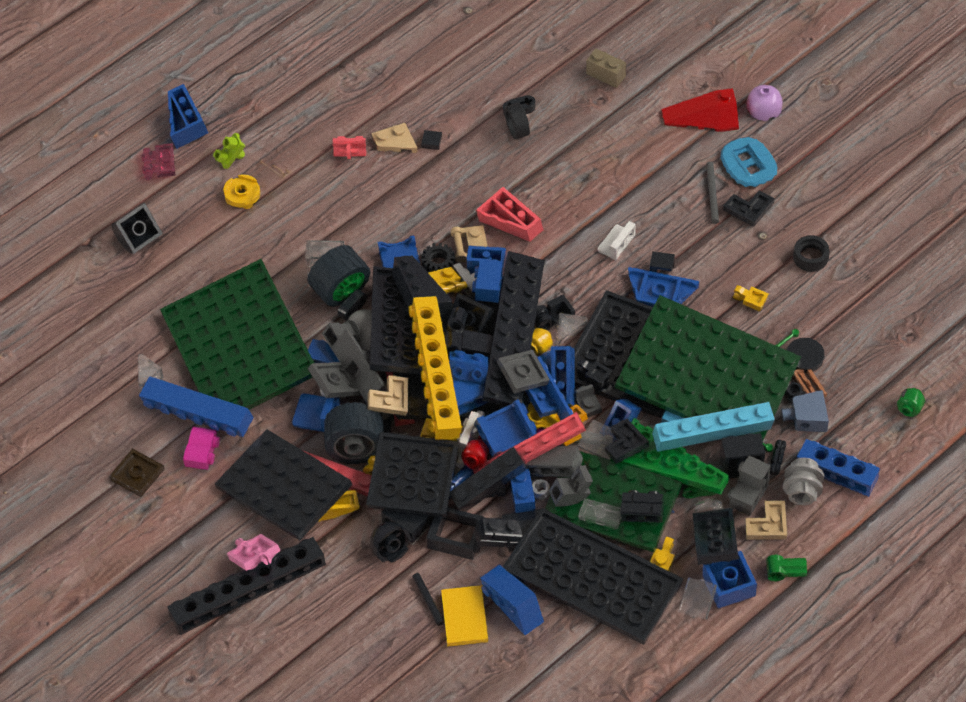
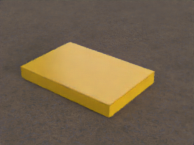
[441,585,488,647]

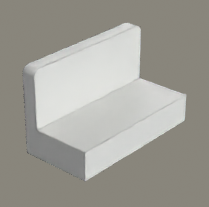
[598,221,636,260]

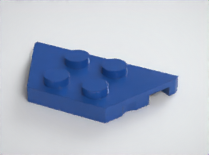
[628,267,699,307]

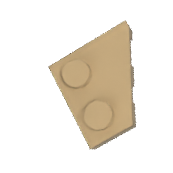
[371,123,418,153]

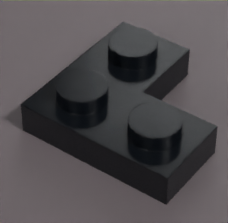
[723,190,775,227]
[605,419,649,464]

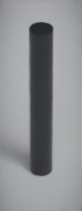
[412,573,445,626]

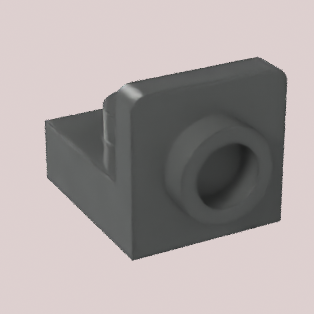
[575,384,602,417]

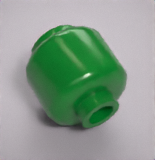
[897,388,925,417]

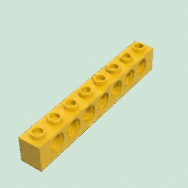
[409,296,462,440]

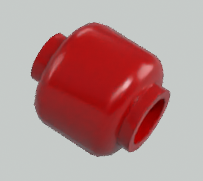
[461,439,490,469]

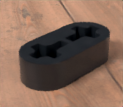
[503,95,536,116]
[337,289,367,321]

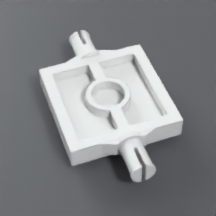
[456,411,485,468]

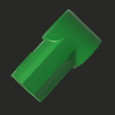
[766,555,807,581]

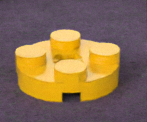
[223,175,261,209]

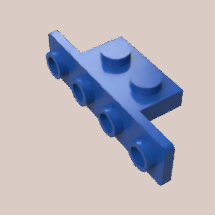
[525,356,574,420]

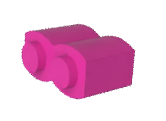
[183,426,220,470]

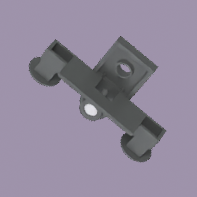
[308,320,402,420]

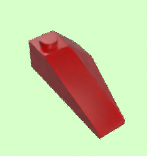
[661,88,739,132]

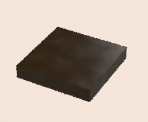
[109,448,165,497]

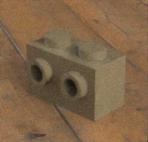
[586,49,626,88]

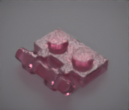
[141,143,176,180]

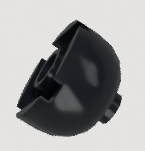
[370,522,411,563]

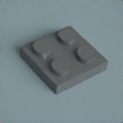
[497,350,550,393]

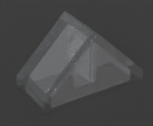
[554,313,588,346]
[138,354,164,392]

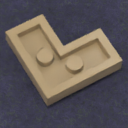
[368,375,408,416]
[745,501,787,540]

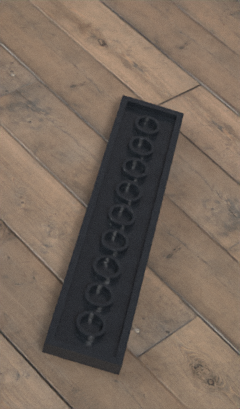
[482,251,545,407]

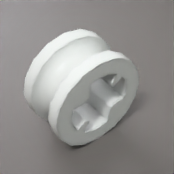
[532,479,550,500]

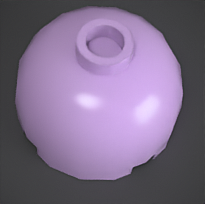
[746,85,783,121]

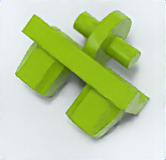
[213,133,245,169]

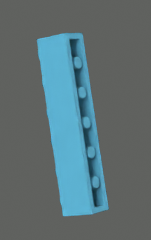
[652,402,775,452]

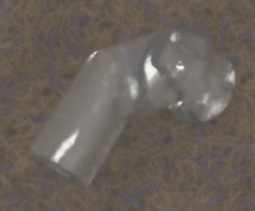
[693,498,724,513]

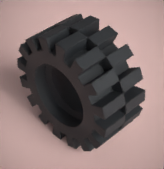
[421,243,455,272]

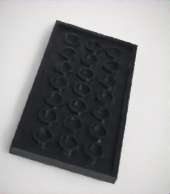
[370,266,448,375]
[503,508,684,645]

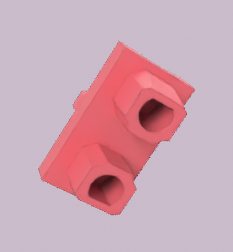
[333,136,366,159]

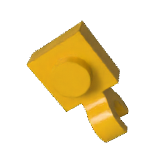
[733,285,769,311]
[650,537,675,571]

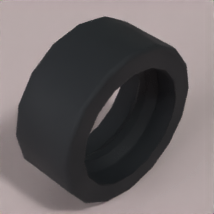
[504,103,530,139]
[793,235,830,272]

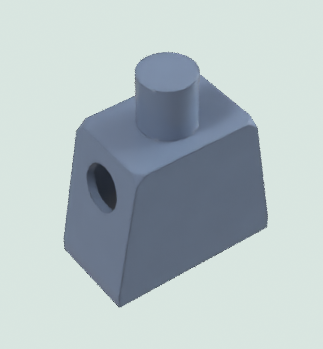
[781,390,829,432]

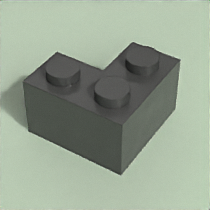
[728,456,771,516]

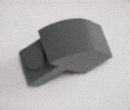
[549,465,593,506]

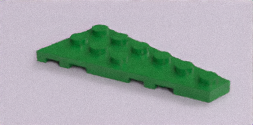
[610,418,729,495]

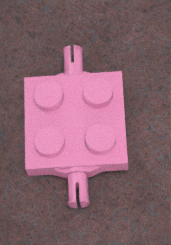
[227,534,280,571]

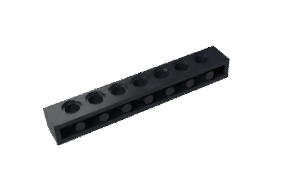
[167,537,326,635]

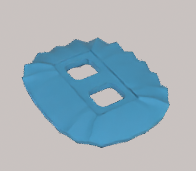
[720,137,778,187]

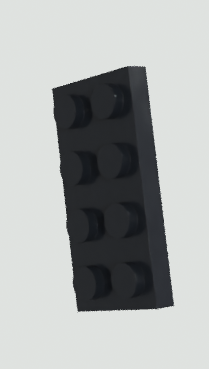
[692,508,739,565]

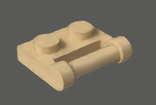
[451,225,488,263]

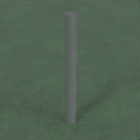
[706,162,719,224]

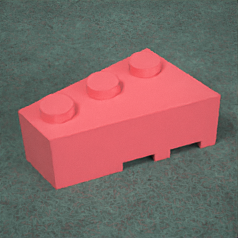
[476,187,543,242]

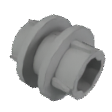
[783,458,824,505]

